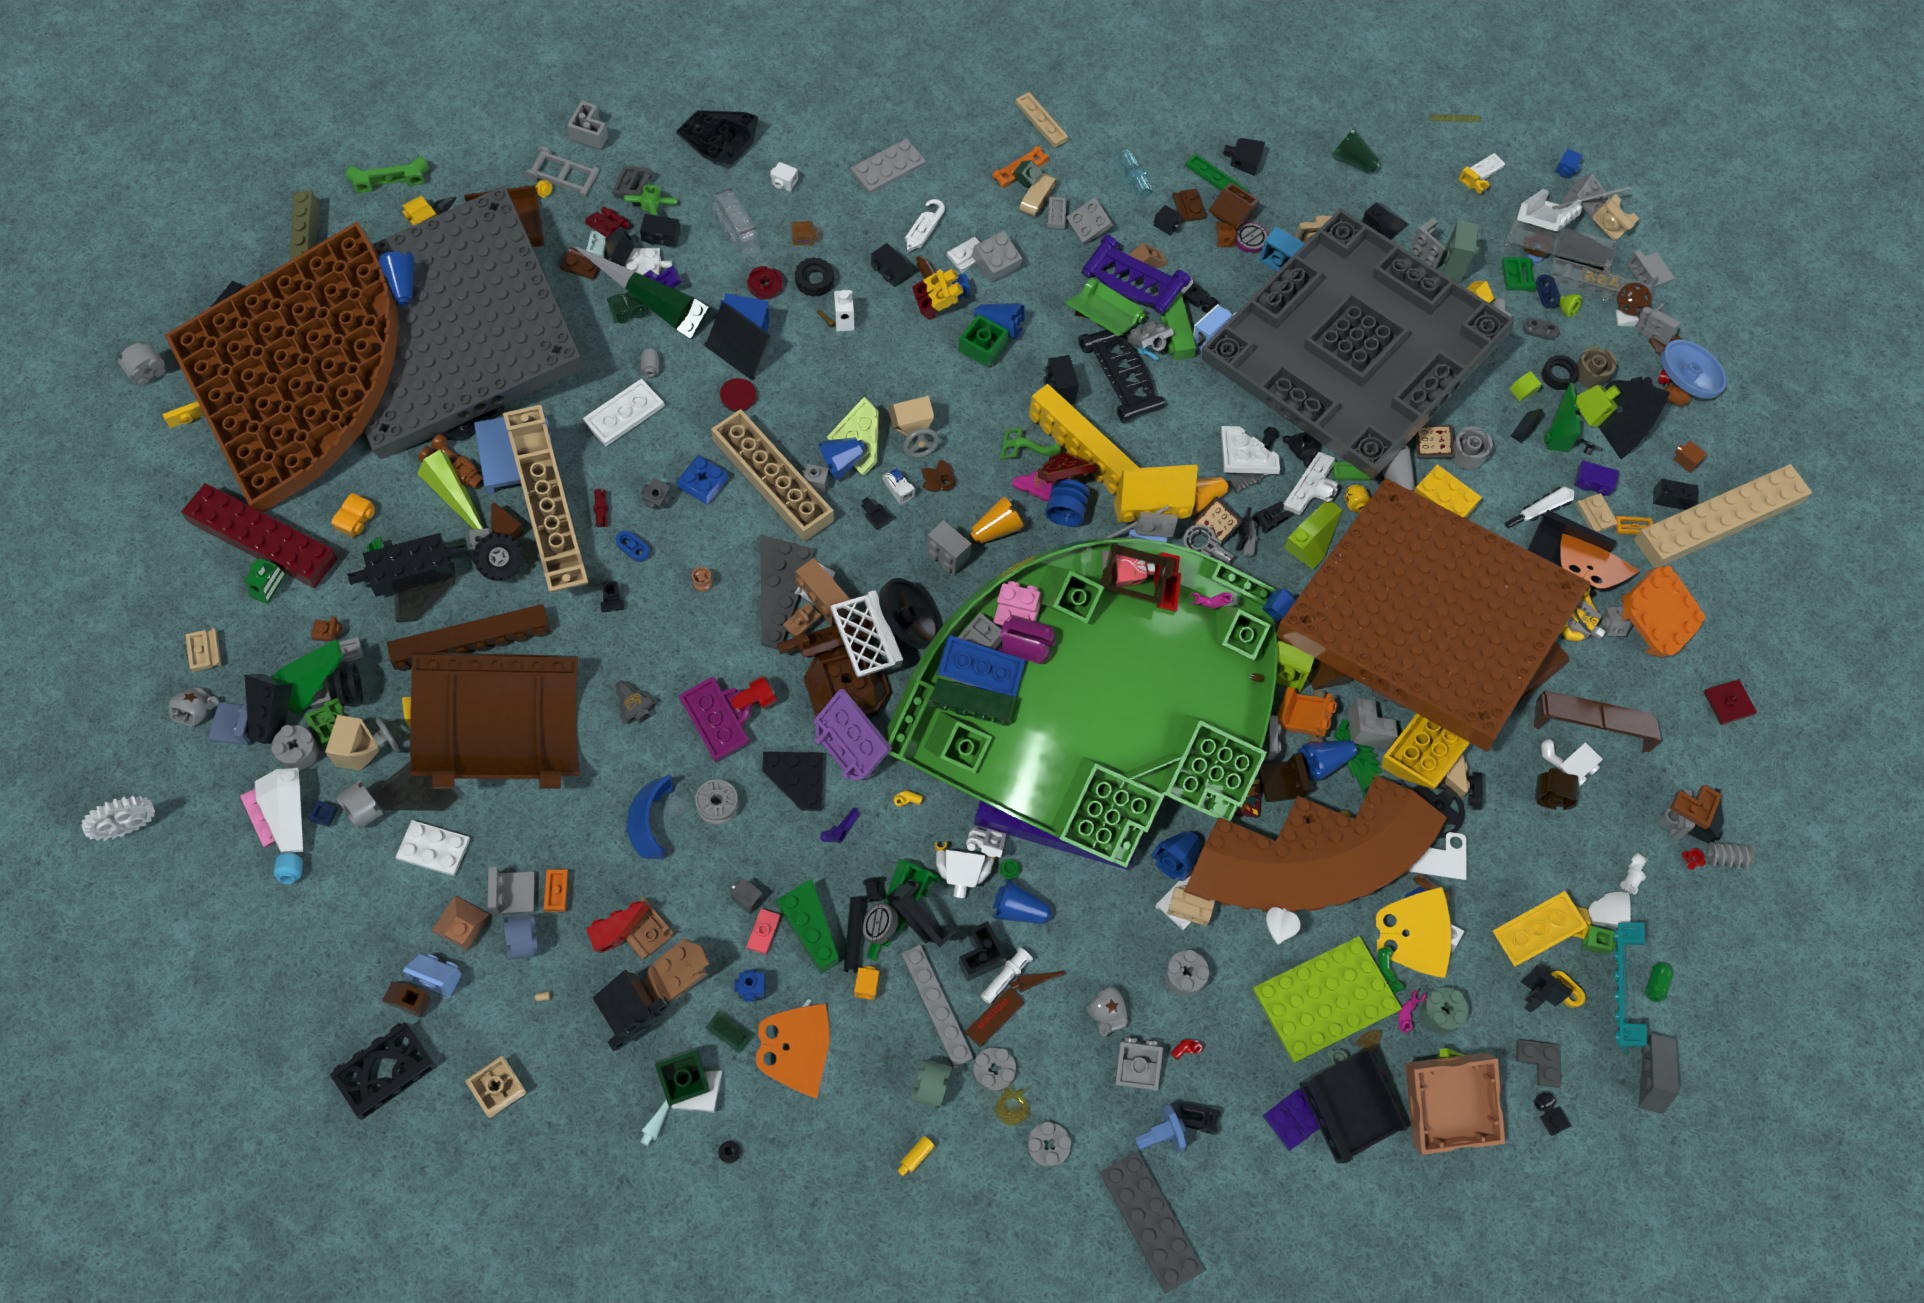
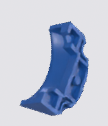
[627,775,673,860]

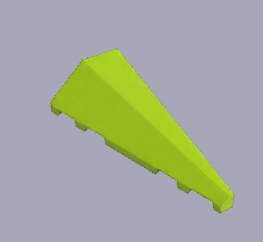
[417,450,485,530]

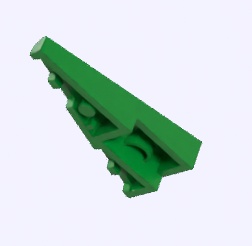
[866,858,941,961]

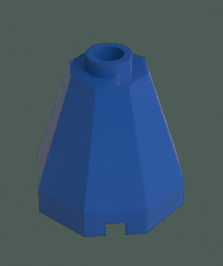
[818,437,866,480]
[1151,831,1201,881]

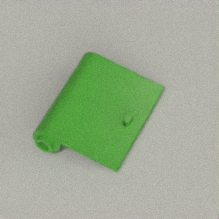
[1066,277,1146,336]

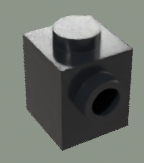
[1153,205,1182,236]

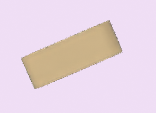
[1019,173,1057,217]

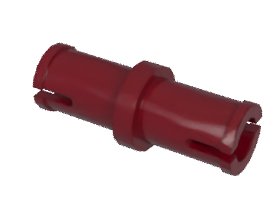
[593,489,609,528]

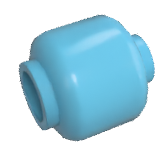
[273,852,303,884]

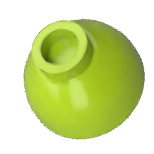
[1558,294,1582,318]

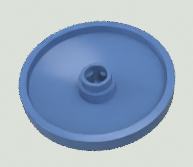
[1661,340,1727,399]

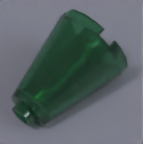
[1331,128,1380,174]

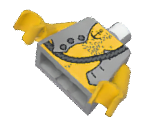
[1561,585,1606,642]

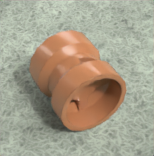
[692,567,712,592]

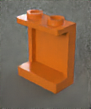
[1277,687,1337,737]

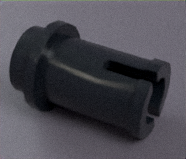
[1261,427,1278,451]

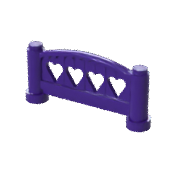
[1081,234,1191,314]

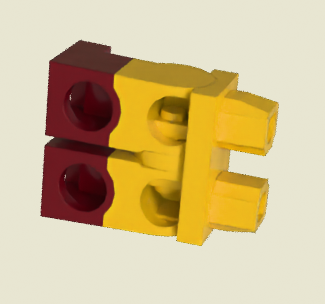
[912,269,963,320]

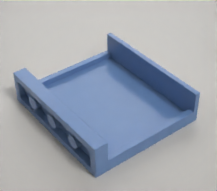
[474,417,554,494]

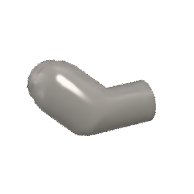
[1494,298,1513,318]

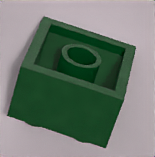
[655,1047,710,1106]

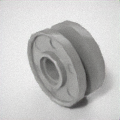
[695,779,738,825]

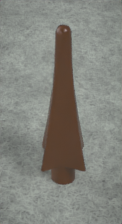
[1010,971,1065,993]

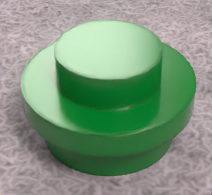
[999,859,1020,880]

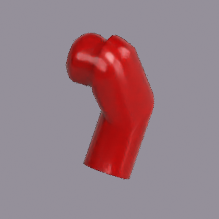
[1170,1039,1202,1060]

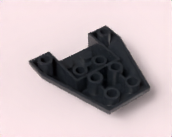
[676,110,759,165]

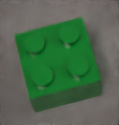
[958,314,1009,368]

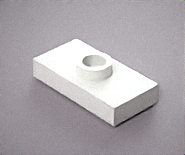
[1470,153,1505,180]

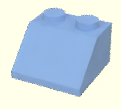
[403,954,462,997]

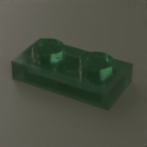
[705,1011,752,1054]

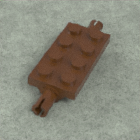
[776,612,877,658]

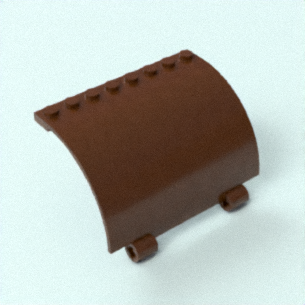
[410,652,580,789]

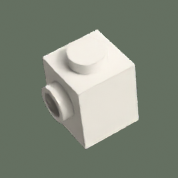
[770,162,798,192]

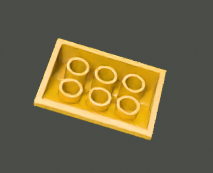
[1113,465,1198,522]
[1381,714,1470,790]

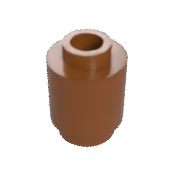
[1665,384,1691,407]

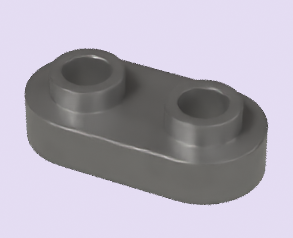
[1523,318,1559,340]

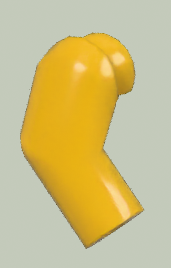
[893,790,923,807]

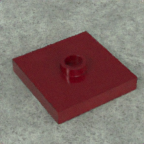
[1703,679,1757,725]

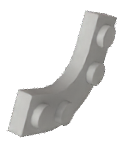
[311,637,364,708]

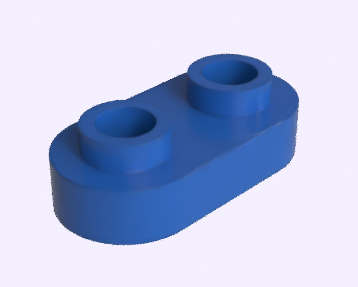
[615,531,649,562]

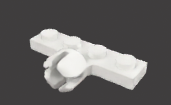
[1284,452,1338,515]

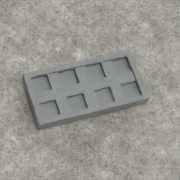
[850,138,926,194]

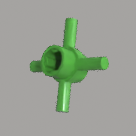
[623,183,677,216]

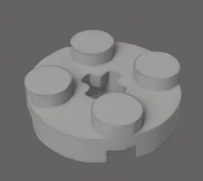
[973,1047,1016,1092]
[1028,1122,1071,1167]

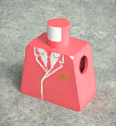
[1107,553,1155,587]

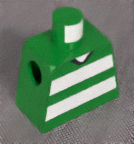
[245,558,286,604]

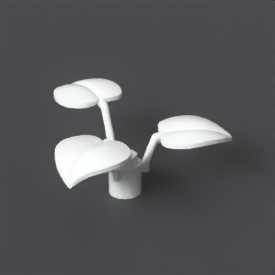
[1266,907,1300,944]

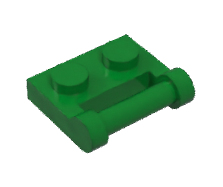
[1501,257,1537,292]

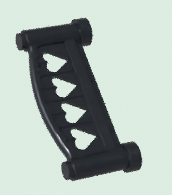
[1078,329,1165,423]

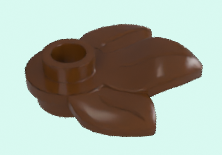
[922,460,955,492]

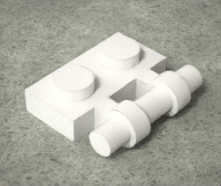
[966,827,1007,858]

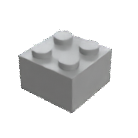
[972,231,1022,283]
[927,520,972,575]

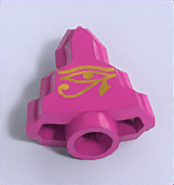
[1012,471,1053,501]

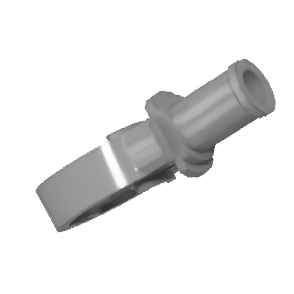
[1184,524,1235,565]

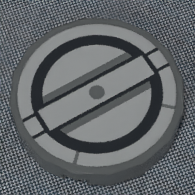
[862,903,898,945]

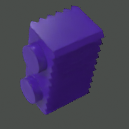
[1574,460,1619,496]

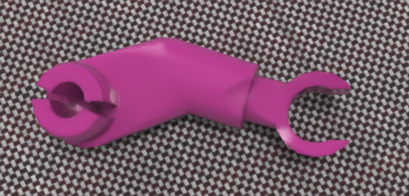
[1190,592,1233,609]
[1398,990,1426,1033]

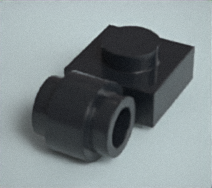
[1183,283,1218,314]
[1534,1092,1571,1136]

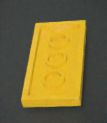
[1492,891,1588,968]

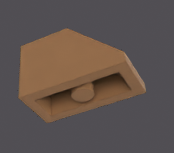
[1129,243,1168,269]

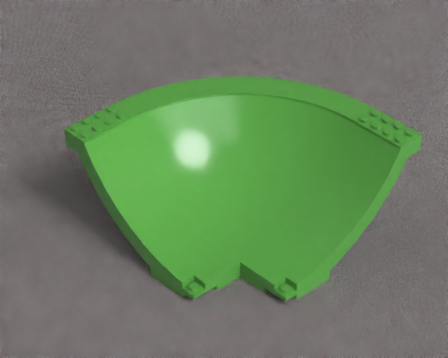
[883,537,1278,868]

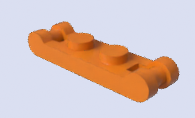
[992,146,1050,189]

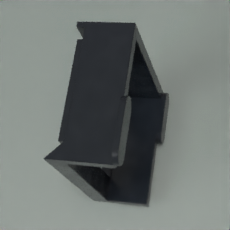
[886,879,956,948]

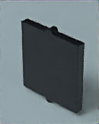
[1236,507,1252,551]

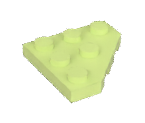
[827,397,879,476]

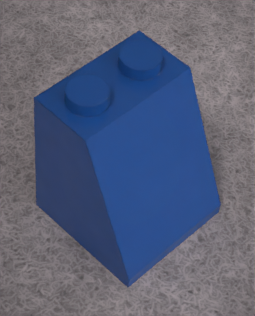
[719,293,770,332]

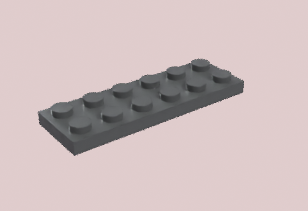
[1100,1152,1204,1294]

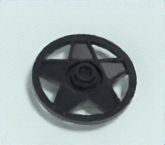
[1412,783,1465,838]

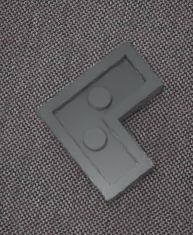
[1516,1040,1560,1088]

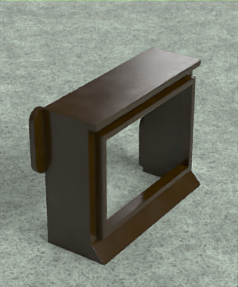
[1100,542,1175,604]

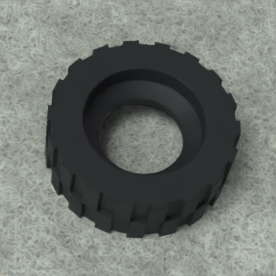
[795,257,834,297]

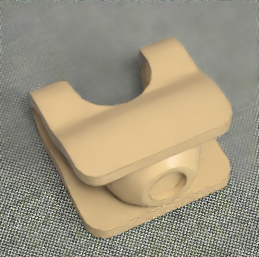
[1593,194,1639,240]

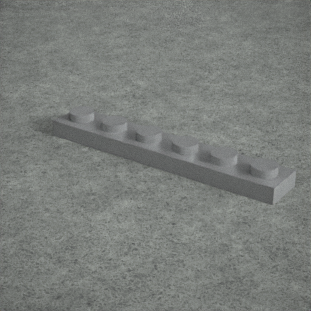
[901,945,973,1068]

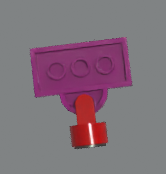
[678,675,778,762]

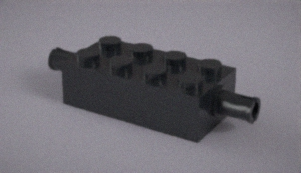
[347,533,467,597]

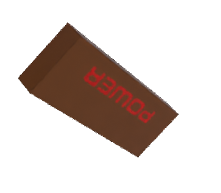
[965,987,1024,1047]

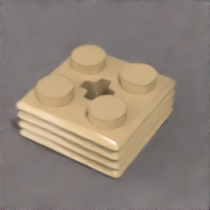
[465,1056,526,1118]

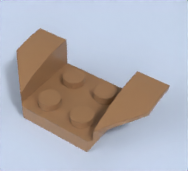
[644,938,710,1001]

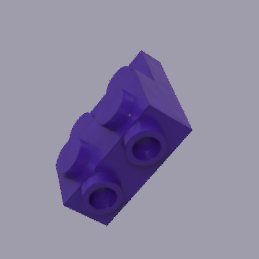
[1263,1089,1320,1151]

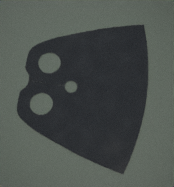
[1598,380,1670,459]

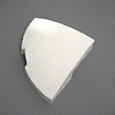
[1588,892,1631,927]
[672,1070,722,1113]

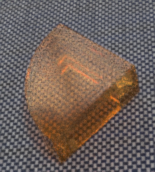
[1355,1030,1382,1052]

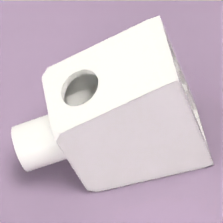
[834,290,854,331]

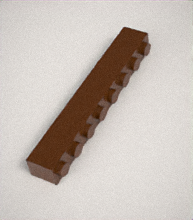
[387,604,551,671]

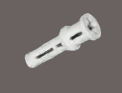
[980,947,1033,1005]

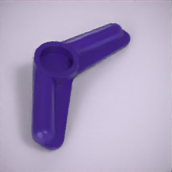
[820,807,859,843]

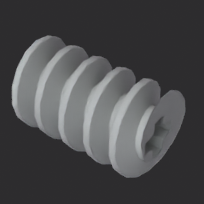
[1707,841,1755,870]

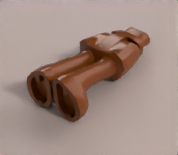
[418,434,484,489]

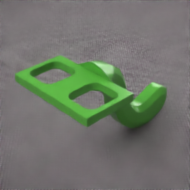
[1000,428,1061,459]

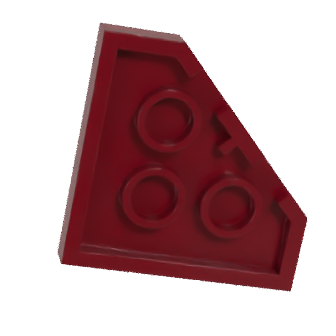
[1037,452,1096,483]

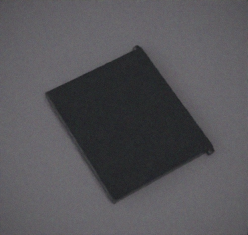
[704,302,771,380]

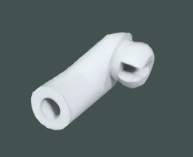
[1541,739,1563,767]

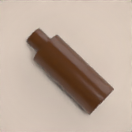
[916,255,935,279]

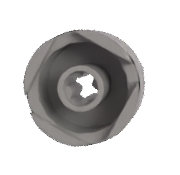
[118,342,166,387]
[1452,426,1493,469]
[271,725,319,771]
[336,780,383,828]
[1164,950,1209,997]

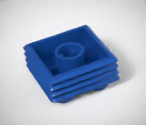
[677,455,729,505]

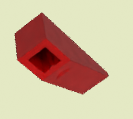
[586,901,650,953]

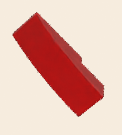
[1154,552,1182,612]

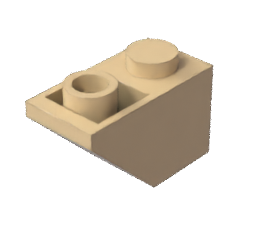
[1441,755,1470,798]

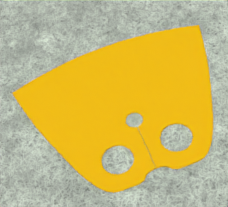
[1376,887,1451,978]

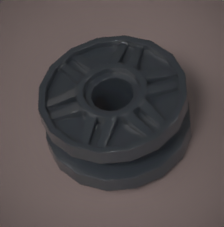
[334,663,363,707]

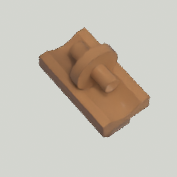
[783,603,822,636]

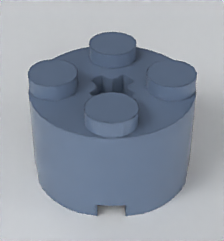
[504,914,538,960]

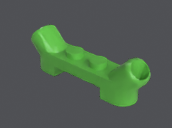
[346,157,429,193]

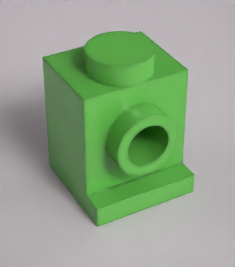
[1582,925,1616,955]

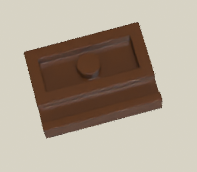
[1172,188,1206,223]
[560,247,600,280]

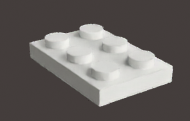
[395,820,471,876]

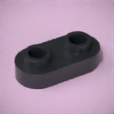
[1468,772,1483,810]

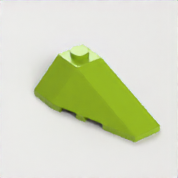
[1284,501,1343,570]

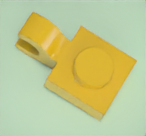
[1458,166,1490,194]

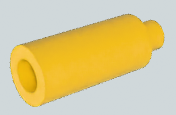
[897,1136,935,1177]

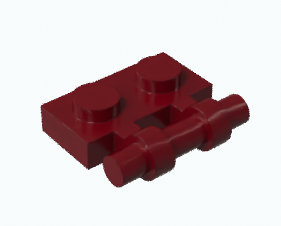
[585,206,632,237]

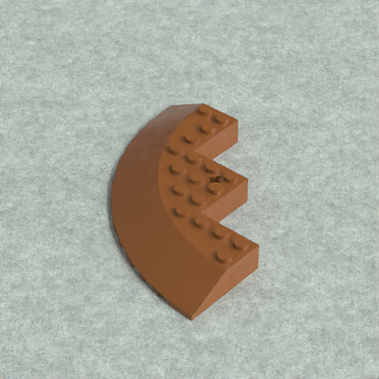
[1184,775,1447,912]

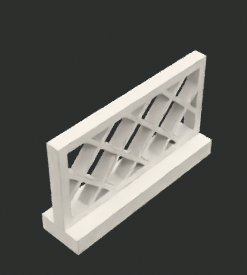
[830,590,903,678]

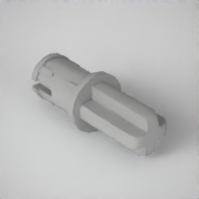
[1244,521,1258,557]

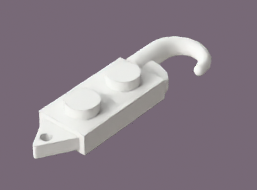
[905,199,945,252]

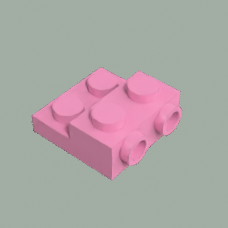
[993,581,1043,627]

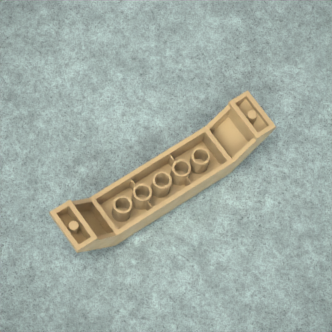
[503,405,588,593]

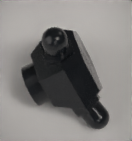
[1283,432,1321,467]

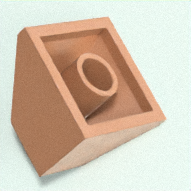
[431,896,490,951]

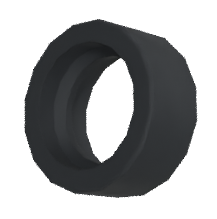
[1541,355,1579,390]

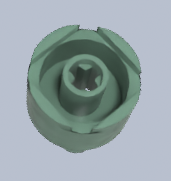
[1420,988,1468,1035]
[911,1059,952,1109]

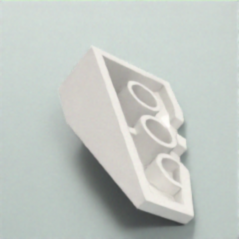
[255,768,303,853]

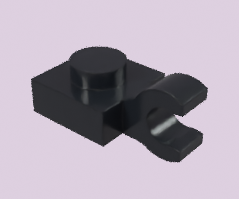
[861,497,892,530]

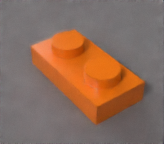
[544,870,569,912]

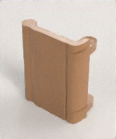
[625,897,674,960]

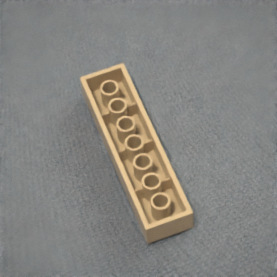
[711,409,834,542]

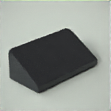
[1511,409,1544,443]

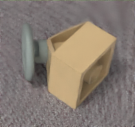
[888,396,939,458]
[325,715,400,771]

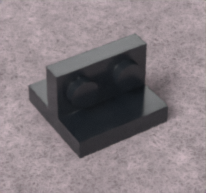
[1520,965,1573,1013]

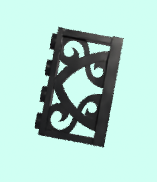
[330,1022,436,1121]

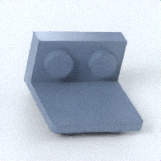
[208,698,251,745]

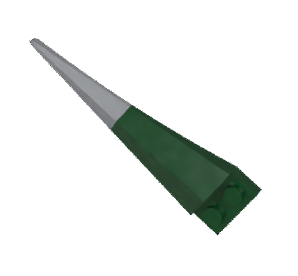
[576,247,710,339]

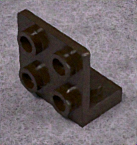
[1258,753,1311,802]

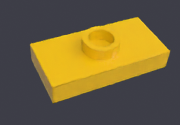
[162,401,205,428]

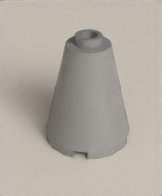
[1380,446,1415,492]

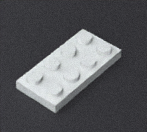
[582,379,665,447]

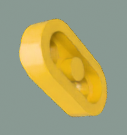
[1551,971,1585,1008]

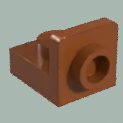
[1215,222,1236,247]
[311,617,342,641]

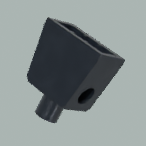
[1223,138,1265,176]

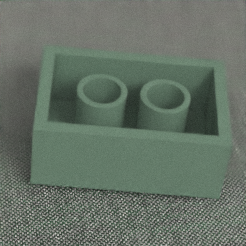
[1441,220,1480,283]

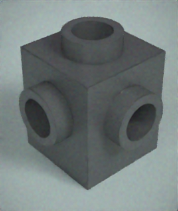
[641,478,670,509]

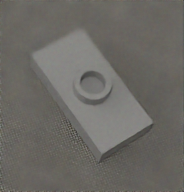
[1047,197,1066,230]

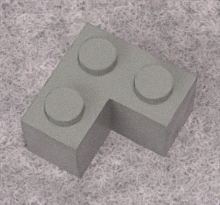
[567,100,608,149]
[1348,698,1398,749]

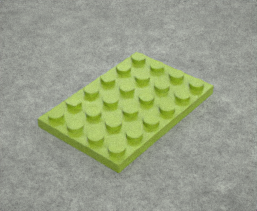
[1252,936,1402,1064]

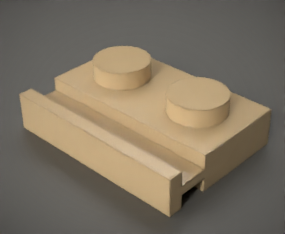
[1576,493,1618,532]
[185,628,222,672]

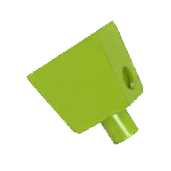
[1574,385,1620,428]

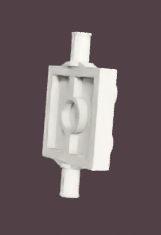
[623,248,672,275]

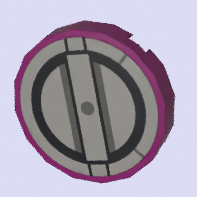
[1235,222,1269,253]

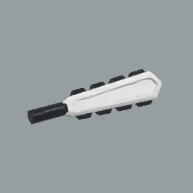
[1504,487,1574,529]

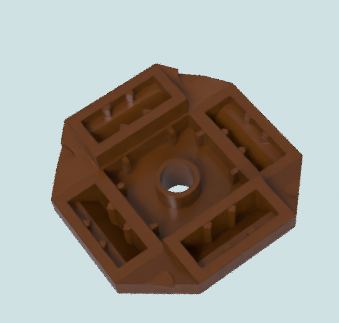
[804,642,890,717]

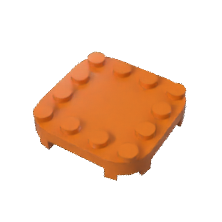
[1621,565,1705,658]

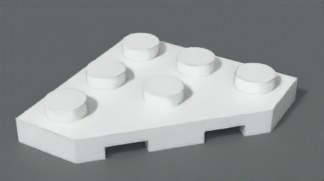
[1221,426,1280,474]

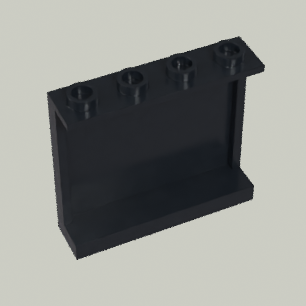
[1528,509,1617,598]
[1299,1049,1408,1164]

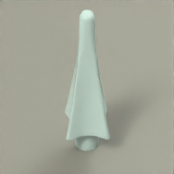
[640,1100,669,1146]

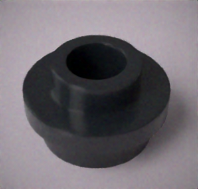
[718,1141,740,1164]

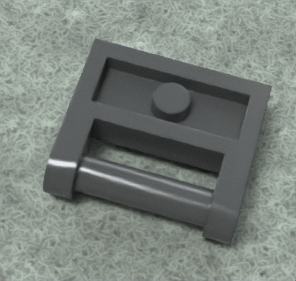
[612,166,654,198]

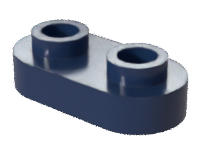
[1536,274,1561,308]

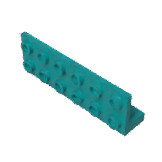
[1614,923,1647,1055]

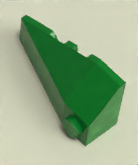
[1544,383,1580,452]
[271,639,343,714]

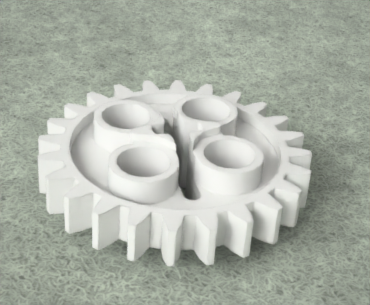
[81,796,155,841]

